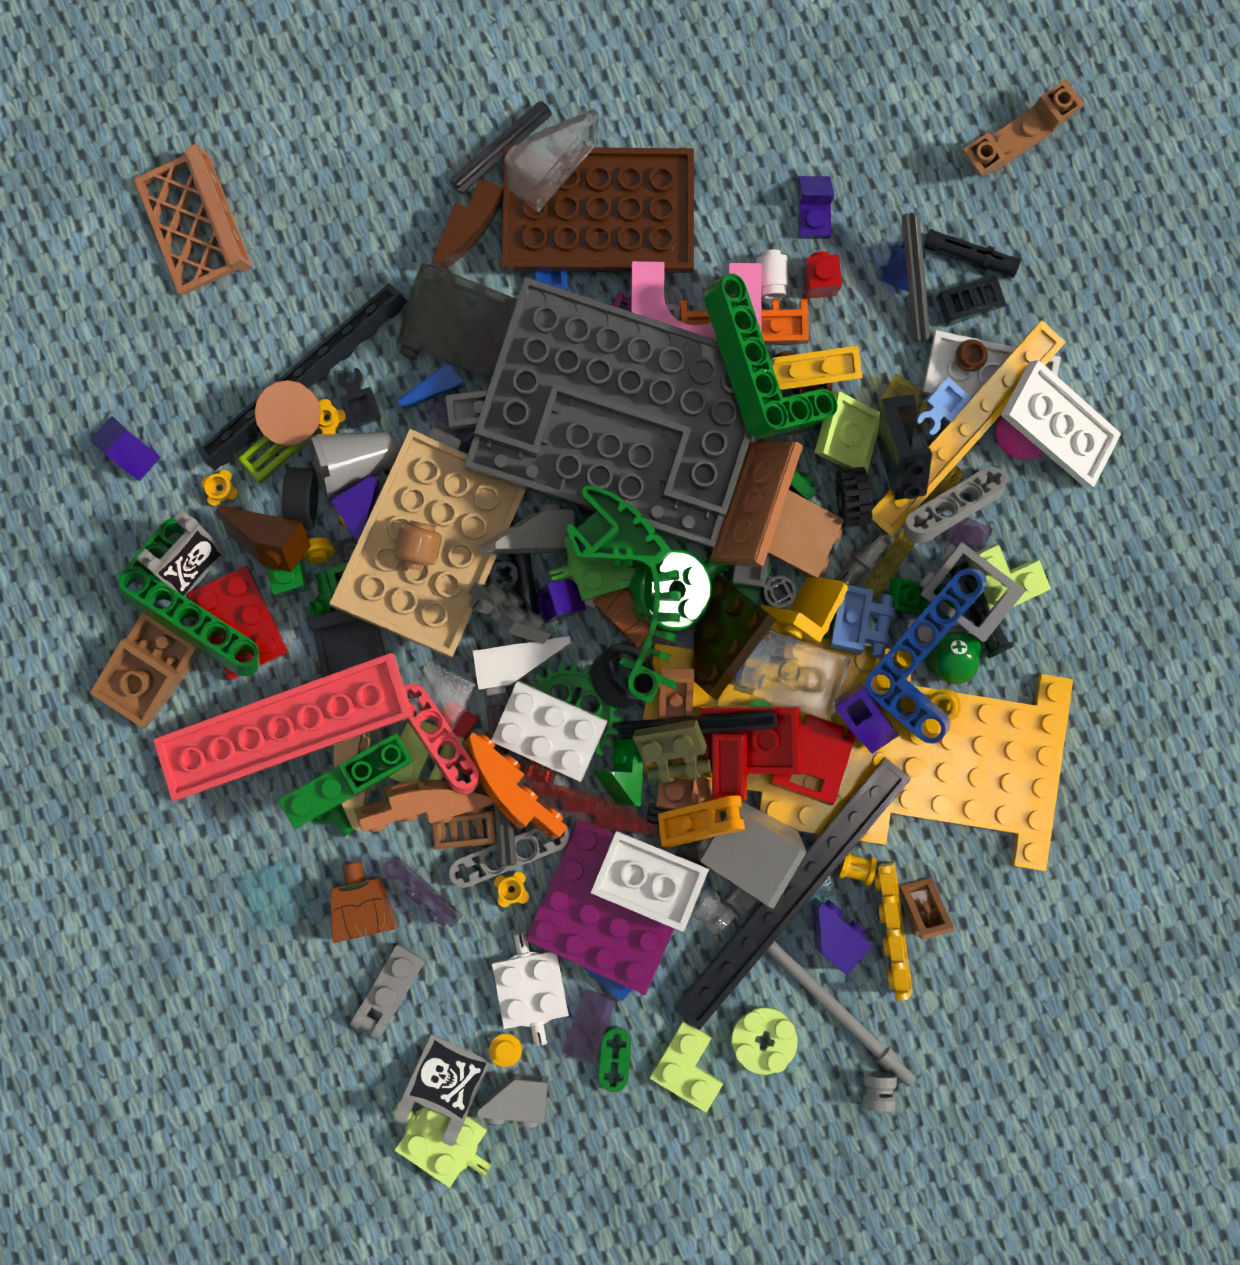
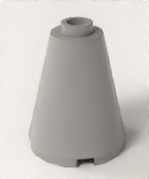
[308,432,401,498]

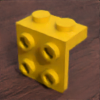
[760,577,848,642]

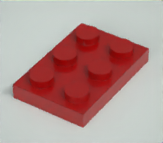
[188,565,290,681]
[701,706,802,774]

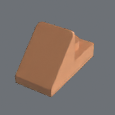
[659,668,694,719]
[655,775,712,811]

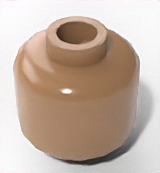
[394,520,442,571]

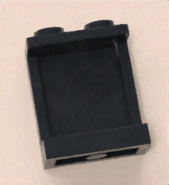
[877,394,932,500]
[307,610,386,677]

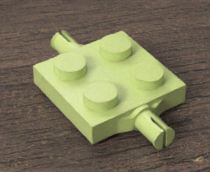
[391,1101,492,1188]

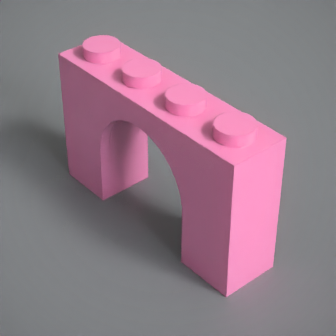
[631,261,762,340]

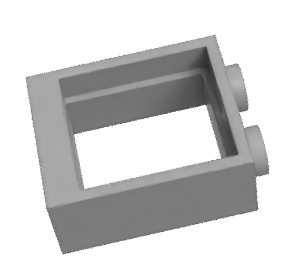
[919,542,1026,643]

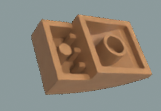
[90,613,201,729]

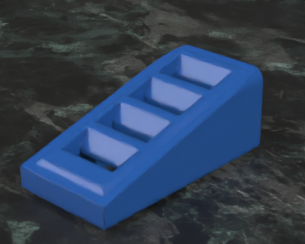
[398,363,465,409]

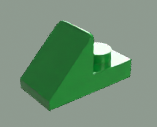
[593,739,644,806]

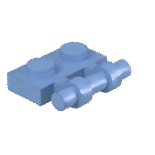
[829,585,895,659]

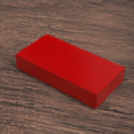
[712,733,747,801]

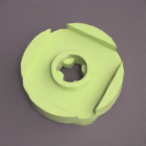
[731,1006,798,1075]

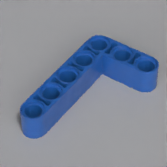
[865,567,987,744]

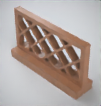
[134,144,253,296]

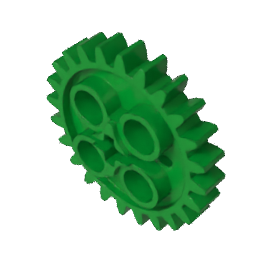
[526,662,621,763]

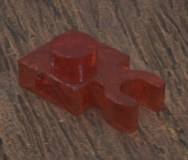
[523,761,557,784]

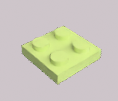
[814,391,880,474]

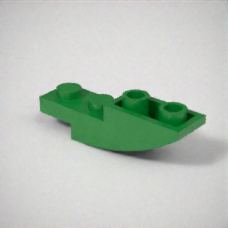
[278,733,413,830]

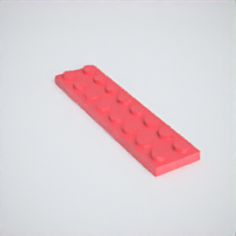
[153,653,414,801]

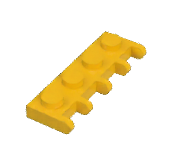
[874,862,913,1001]

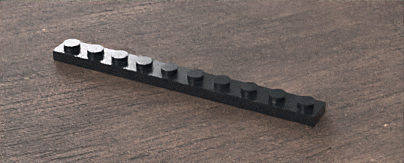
[673,757,911,1030]

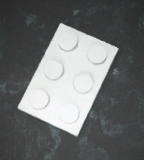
[492,681,608,782]
[591,831,709,932]

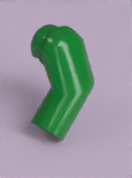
[309,570,334,616]

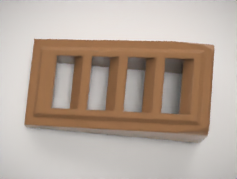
[432,810,497,850]

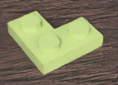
[966,543,1051,610]
[650,1020,723,1113]

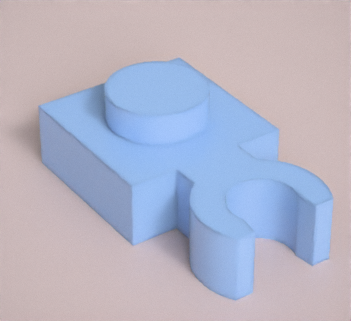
[914,377,971,436]

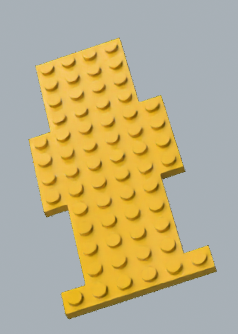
[643,634,1073,871]

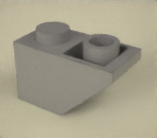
[477,1074,549,1128]

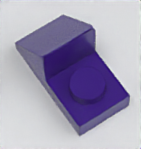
[798,176,834,239]

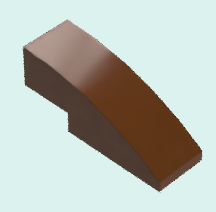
[432,178,503,272]

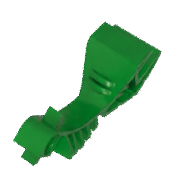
[567,485,681,704]

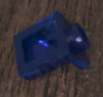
[880,240,925,291]

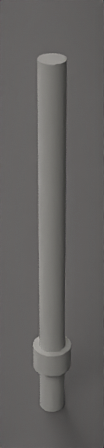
[767,941,916,1087]

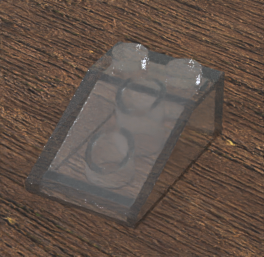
[505,109,598,213]
[733,631,851,721]

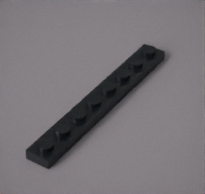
[197,283,408,471]

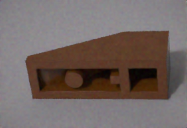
[217,506,311,572]

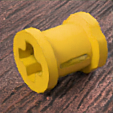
[837,852,877,887]

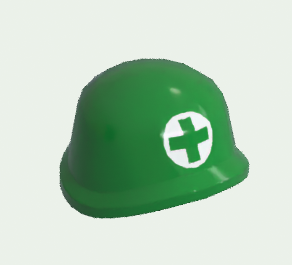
[925,632,981,685]

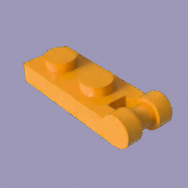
[658,796,745,847]

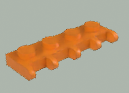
[680,299,809,345]

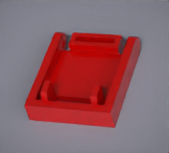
[770,711,856,806]

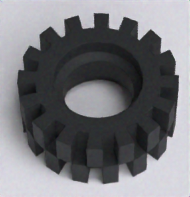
[835,467,873,528]

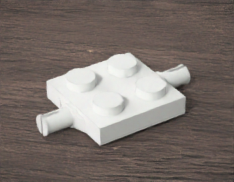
[492,932,569,1046]

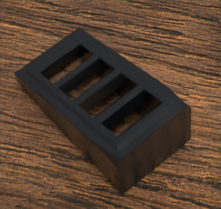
[936,276,1007,327]

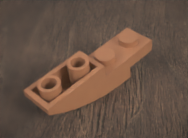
[354,780,493,832]

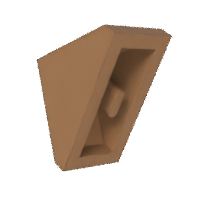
[900,878,954,940]

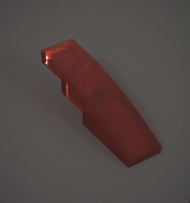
[532,780,659,835]

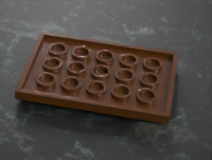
[502,146,694,273]

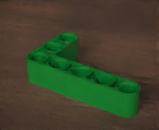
[703,273,838,439]
[118,518,260,676]

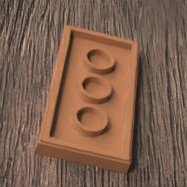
[710,441,803,567]

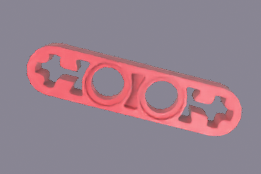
[404,684,479,794]

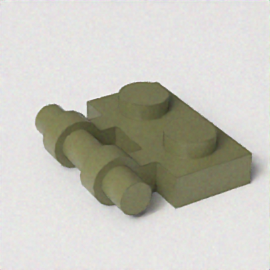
[633,719,712,783]

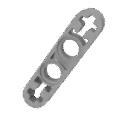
[904,467,1008,543]
[449,827,570,888]

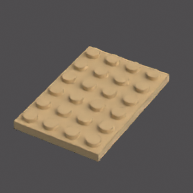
[329,429,526,659]

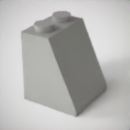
[696,802,807,909]

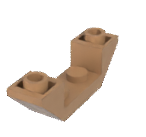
[962,79,1085,177]

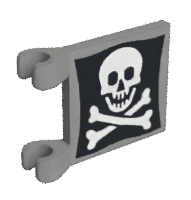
[136,509,226,597]
[394,1034,491,1146]

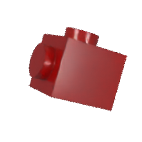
[802,251,842,299]

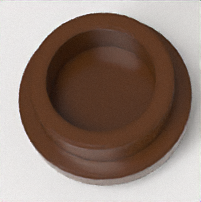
[955,339,988,372]

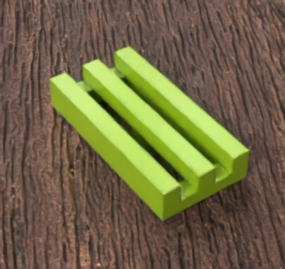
[237,436,308,483]

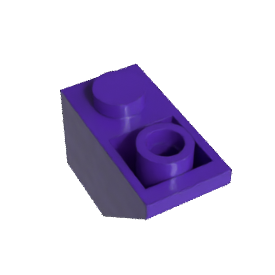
[834,682,899,754]
[811,898,872,975]

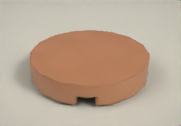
[254,380,321,446]

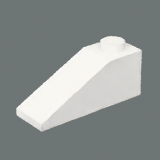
[473,636,571,696]

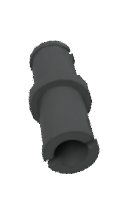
[835,529,891,586]

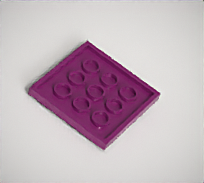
[525,819,675,995]

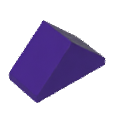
[91,416,161,481]
[331,476,381,542]
[536,580,587,624]

